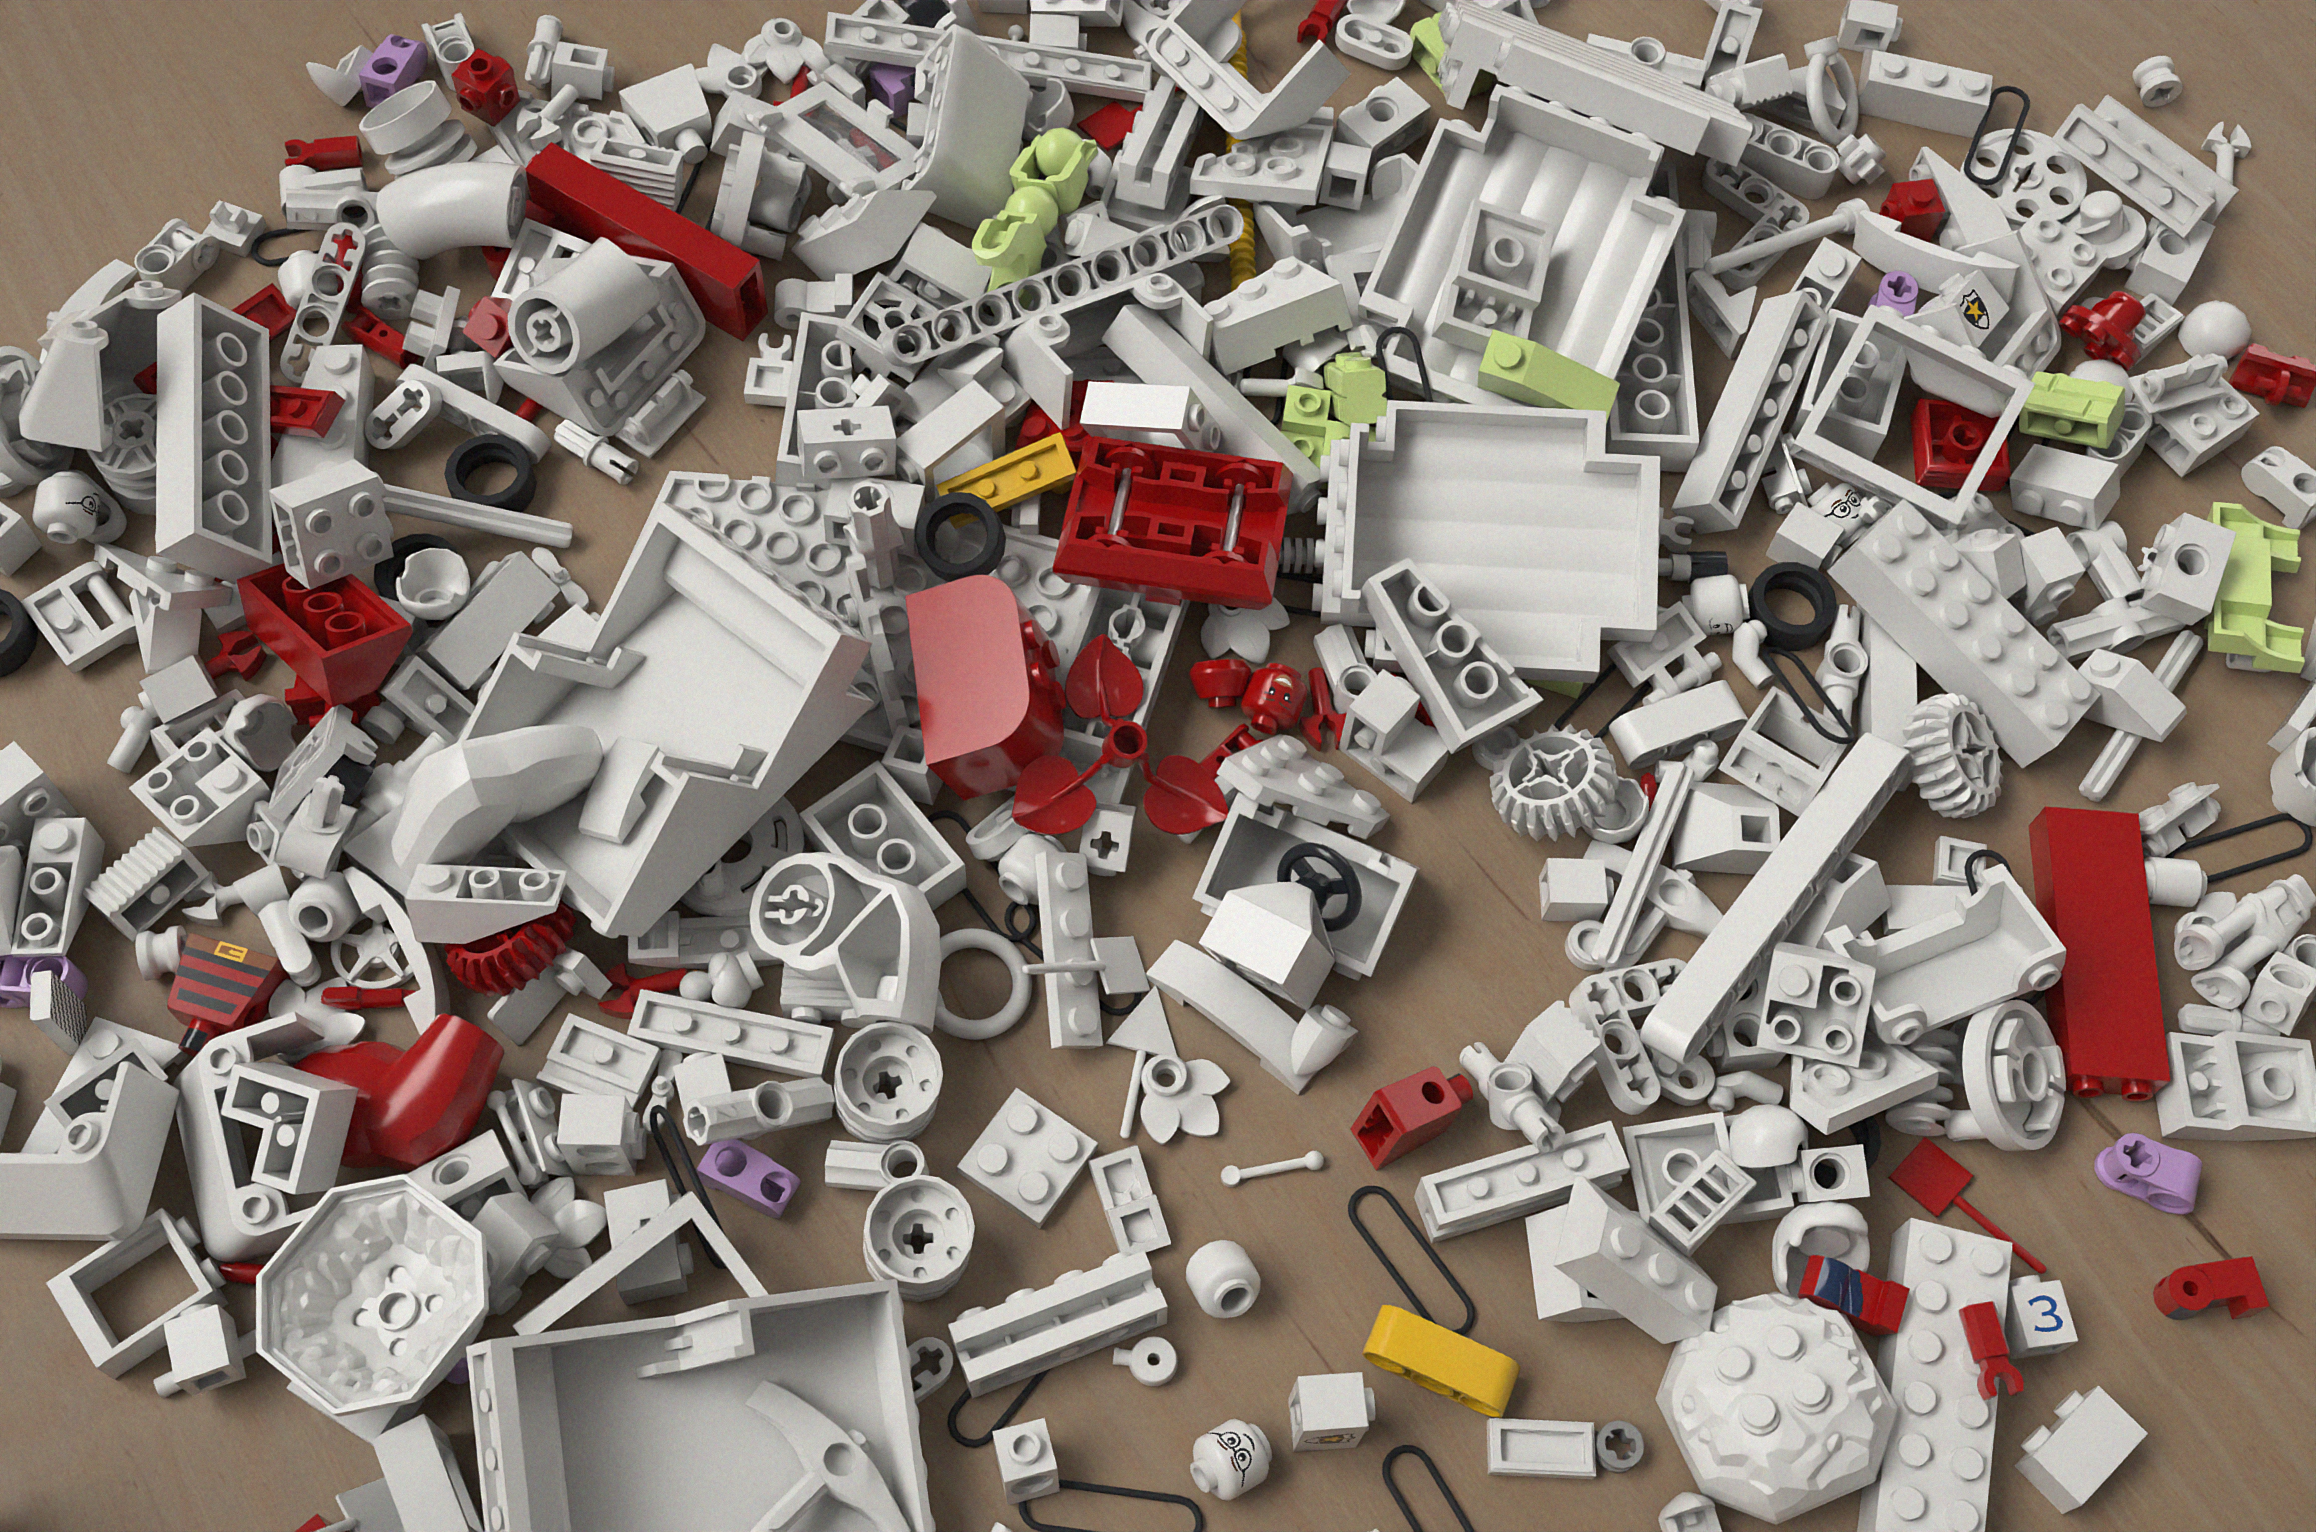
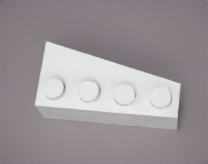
[775,312,857,490]
[271,344,375,526]
[1361,557,1544,755]

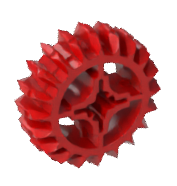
[444,894,577,998]

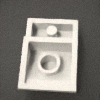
[1431,198,1556,354]
[2155,1030,2316,1141]
[1623,1111,1794,1227]

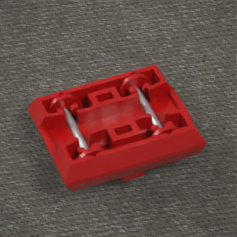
[1052,436,1293,610]

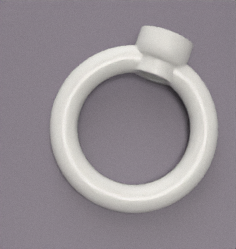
[1804,36,1859,146]
[934,928,1032,1040]

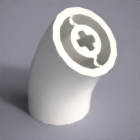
[376,161,527,260]
[508,237,661,374]

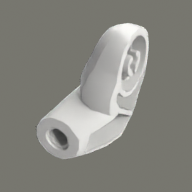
[391,725,604,879]
[749,852,941,1035]

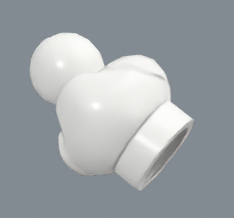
[679,950,764,1009]

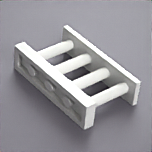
[2051,95,2239,238]

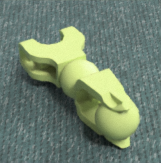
[972,127,1098,313]

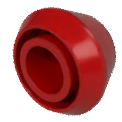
[1189,659,1252,708]

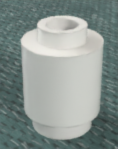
[2144,857,2207,907]

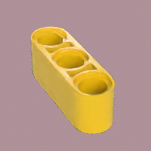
[1362,1305,1521,1418]

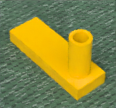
[936,432,1077,530]

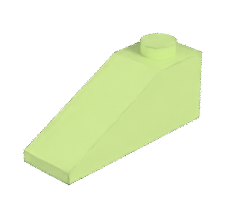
[1477,329,1620,424]

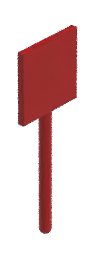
[1077,86,1182,152]
[1888,1136,2047,1274]

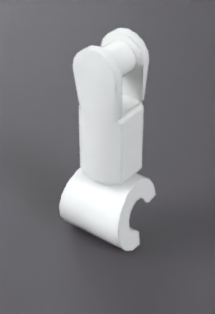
[233,862,321,986]

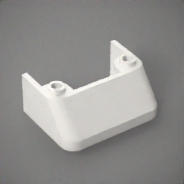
[1148,0,1351,140]
[1900,230,2061,418]
[999,273,1214,430]
[173,1011,325,1264]
[0,1062,180,1241]

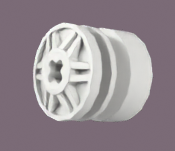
[359,80,477,180]
[87,393,157,515]
[834,1021,943,1145]
[863,1174,975,1302]

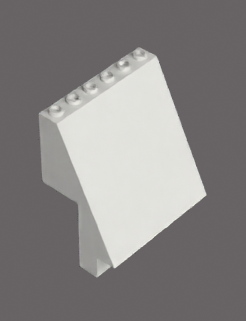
[457,501,875,938]
[466,1279,936,1532]

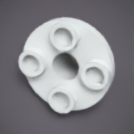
[2062,191,2146,269]

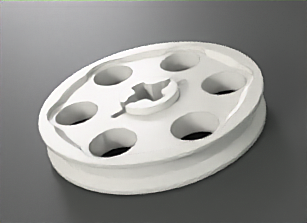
[1960,129,2087,232]

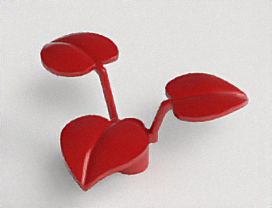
[1011,634,1229,835]

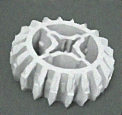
[1903,692,2004,819]
[1489,724,1619,842]

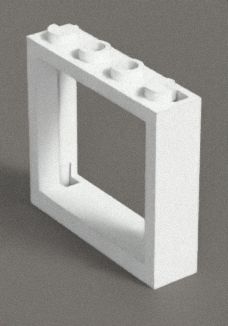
[1789,304,2036,530]
[513,1191,769,1335]

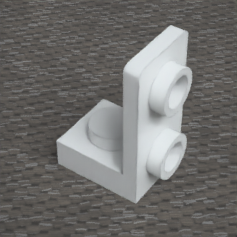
[487,946,612,1045]

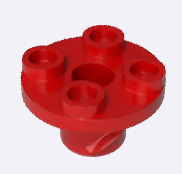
[2058,291,2146,371]

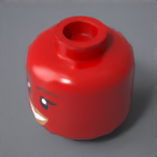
[1241,663,1307,735]

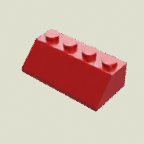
[236,563,413,707]

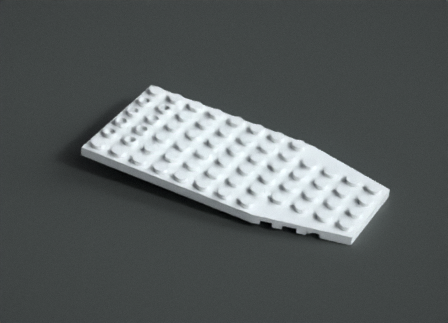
[616,471,1190,804]

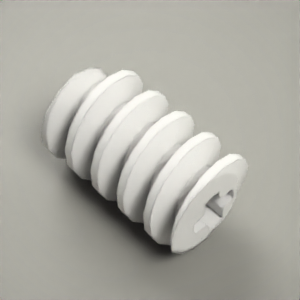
[361,223,419,320]
[1885,1028,1959,1136]

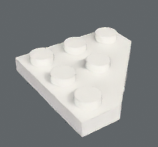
[486,90,646,196]
[1190,124,1334,207]
[1217,734,1391,839]
[1790,1026,1939,1135]

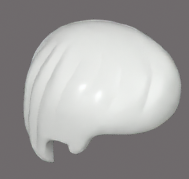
[1772,1200,1870,1299]

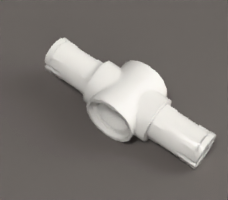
[1815,604,1868,727]
[347,732,451,843]
[1459,1042,1565,1152]

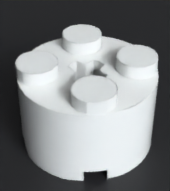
[2270,726,2316,827]

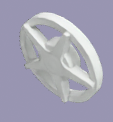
[331,912,414,989]

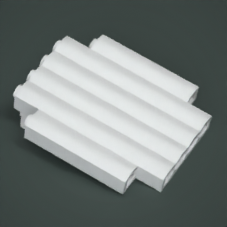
[1437,0,1752,167]
[1358,84,1686,408]
[1312,400,1660,683]

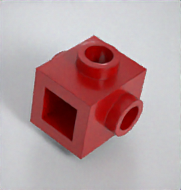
[451,48,521,127]

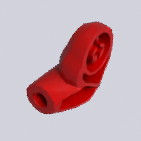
[292,1013,504,1172]

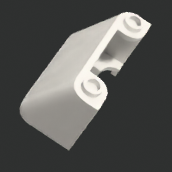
[901,24,1033,230]
[1253,153,1419,295]
[493,255,706,437]
[19,280,182,452]
[1192,792,1420,981]
[1823,863,2067,1045]

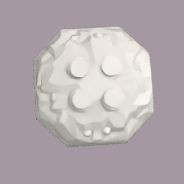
[256,1174,491,1417]
[1655,1291,1898,1525]

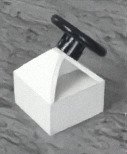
[1199,842,1362,1011]

